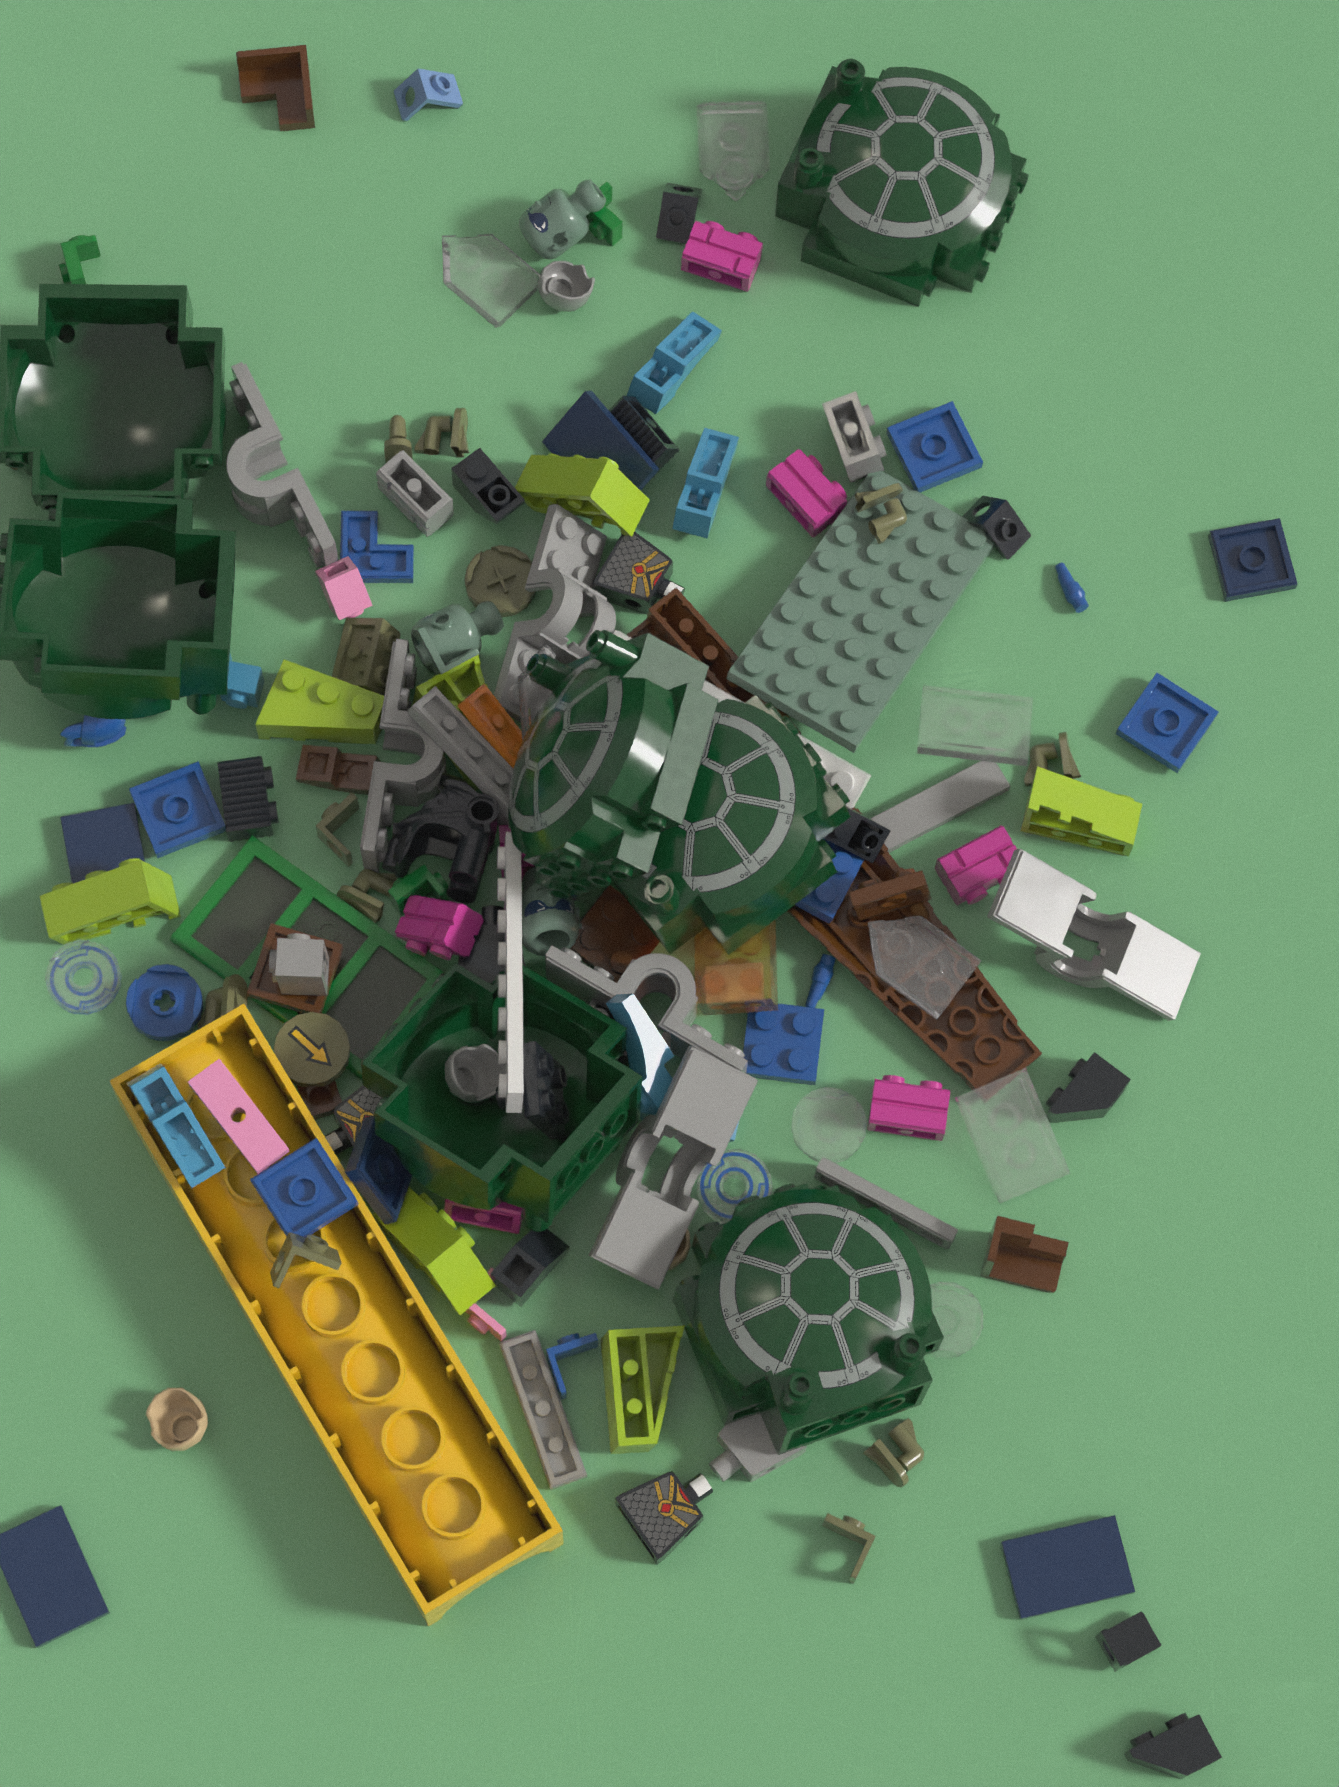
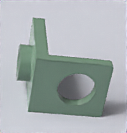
[412,626,480,674]

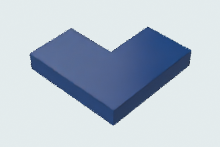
[340,511,414,583]

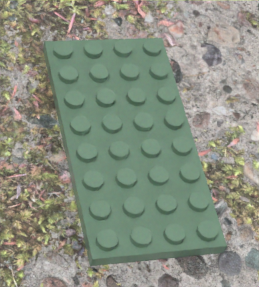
[726,471,995,753]

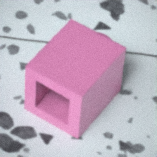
[315,556,373,620]

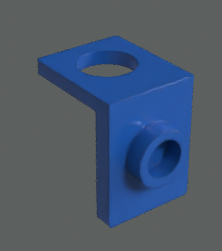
[546,1333,598,1400]

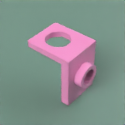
[465,1267,507,1342]

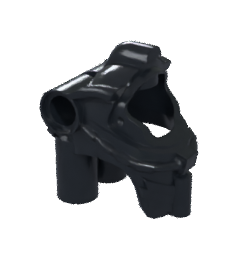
[382,773,499,904]

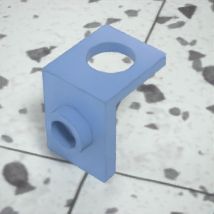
[394,68,463,121]

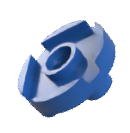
[126,964,203,1041]

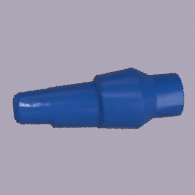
[1055,562,1089,613]
[805,954,836,1008]

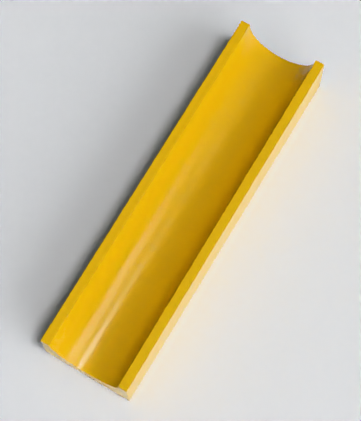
[110,1004,563,1626]

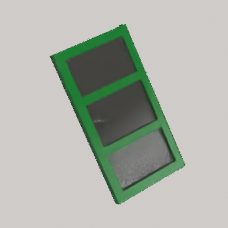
[170,835,444,1080]

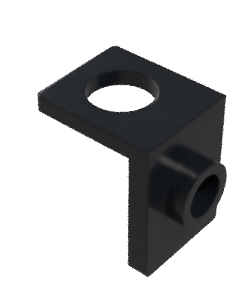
[656,183,702,244]
[962,496,1031,560]
[1095,1611,1161,1672]

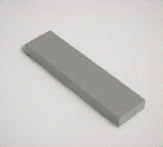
[407,686,513,818]
[871,755,1010,853]
[814,1157,958,1250]
[499,1330,587,1490]

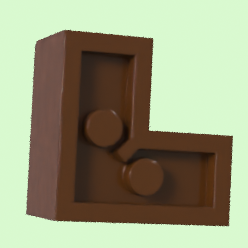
[236,45,315,131]
[980,1216,1069,1293]

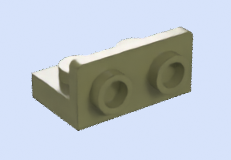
[332,618,400,696]

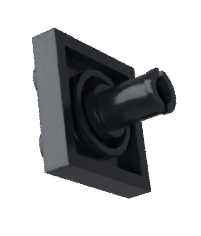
[496,1041,569,1140]

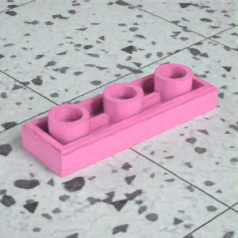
[188,1059,290,1174]

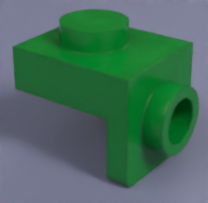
[586,182,623,247]
[59,235,101,284]
[388,864,449,916]

